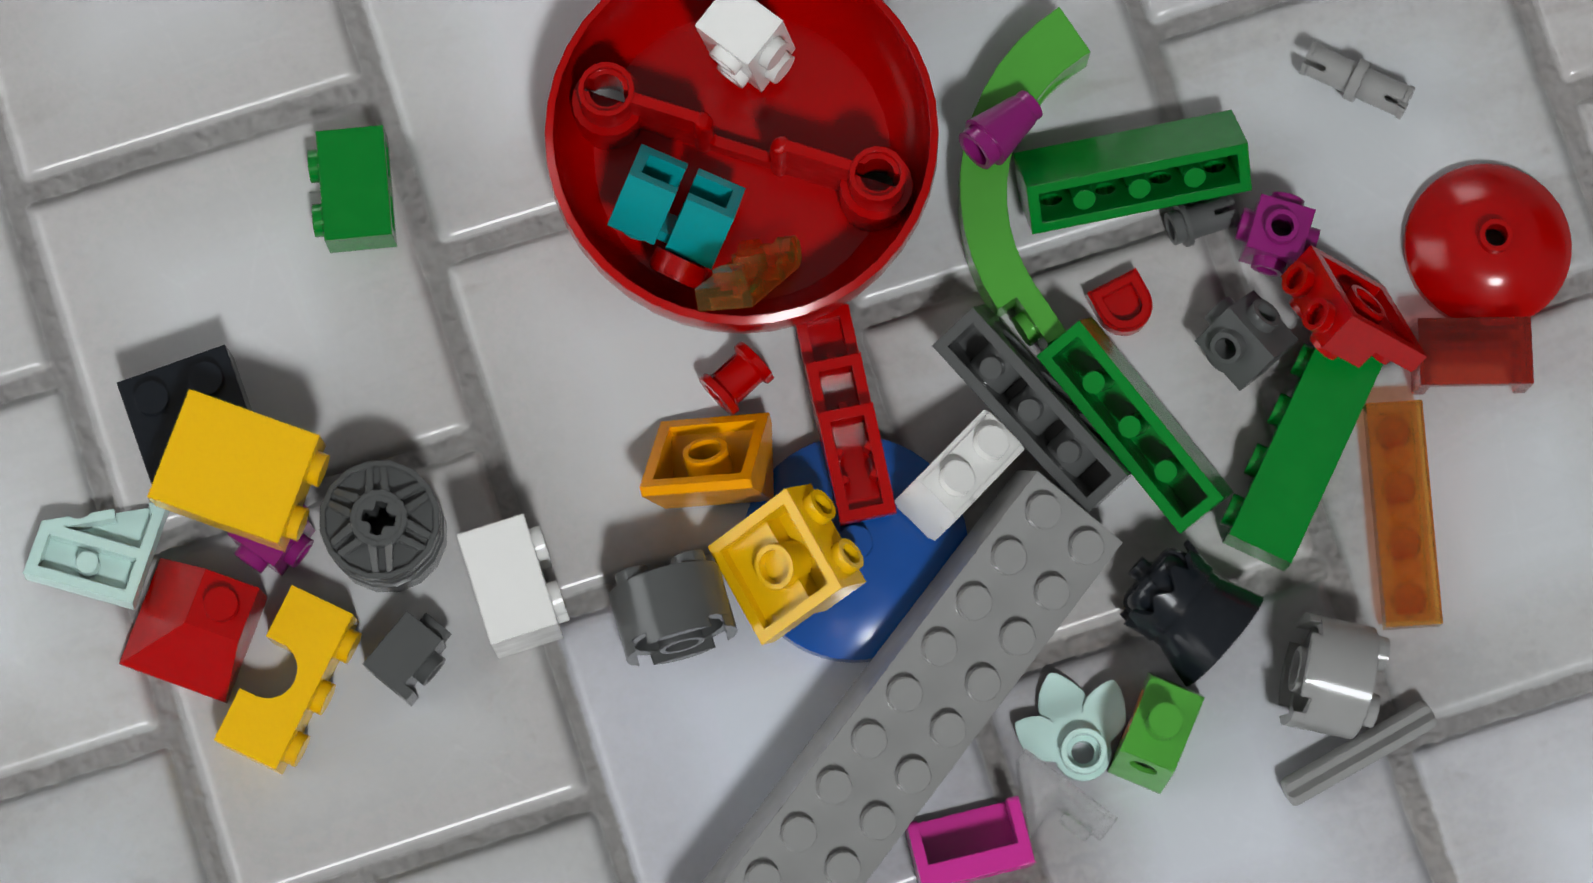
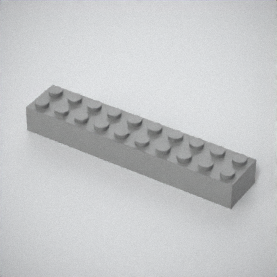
[702,470,1123,883]

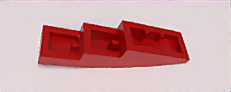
[795,304,897,525]

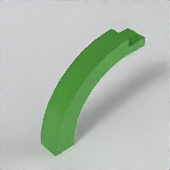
[958,7,1091,351]

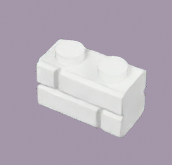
[894,410,1025,541]

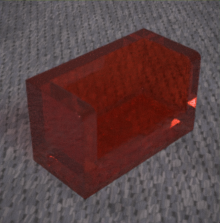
[1410,317,1534,395]

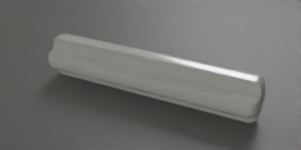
[1280,701,1437,806]

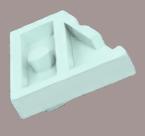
[23,502,169,610]

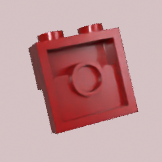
[1281,245,1427,372]

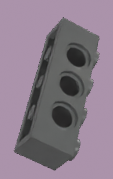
[932,304,1132,513]

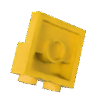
[708,484,866,645]

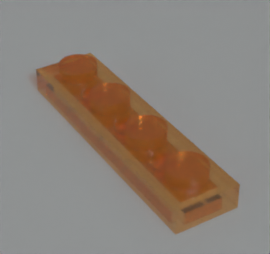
[1363,400,1443,630]

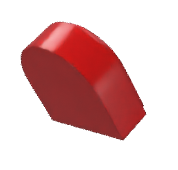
[649,246,710,290]
[1085,268,1153,336]

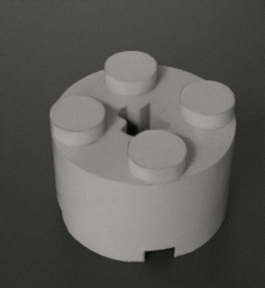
[1278,612,1390,739]

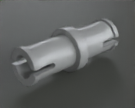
[1299,41,1416,119]

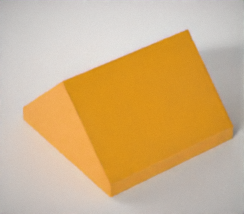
[639,412,774,509]

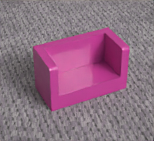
[905,795,1036,883]

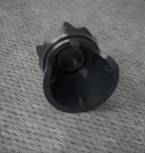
[1120,539,1264,687]

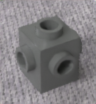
[1195,290,1299,391]

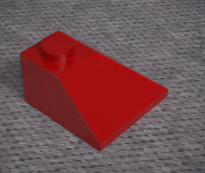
[119,558,268,704]

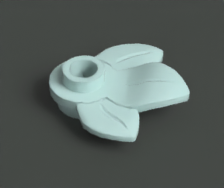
[1015,672,1126,782]

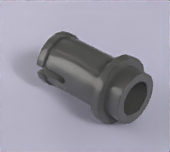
[1164,195,1240,247]

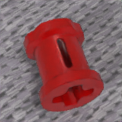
[699,341,774,416]

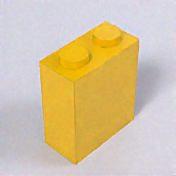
[147,389,330,552]

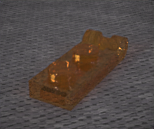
[694,235,802,312]

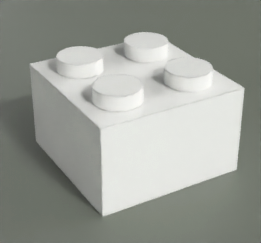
[457,514,570,659]

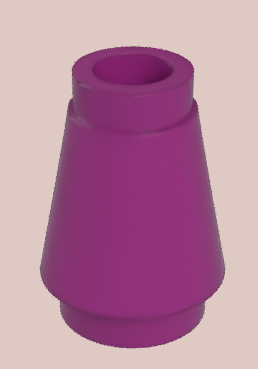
[958,90,1043,169]

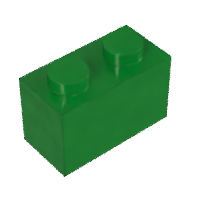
[307,125,397,253]

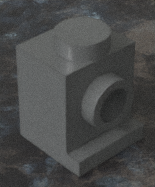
[363,611,452,707]

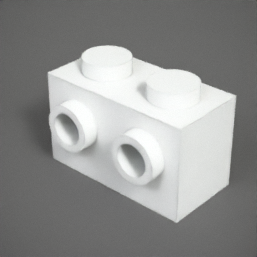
[695,0,796,92]

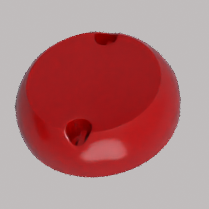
[545,0,939,334]

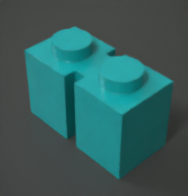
[607,144,746,269]

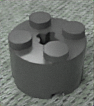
[609,549,738,666]

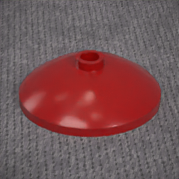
[1403,164,1572,329]

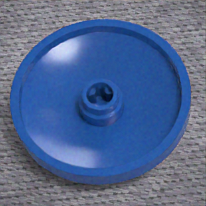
[745,439,967,663]

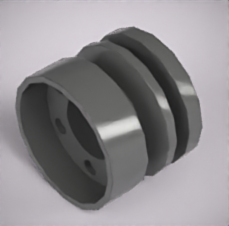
[320,461,447,592]

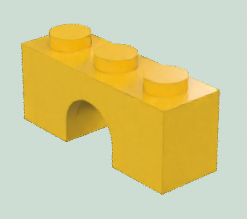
[214,585,362,775]

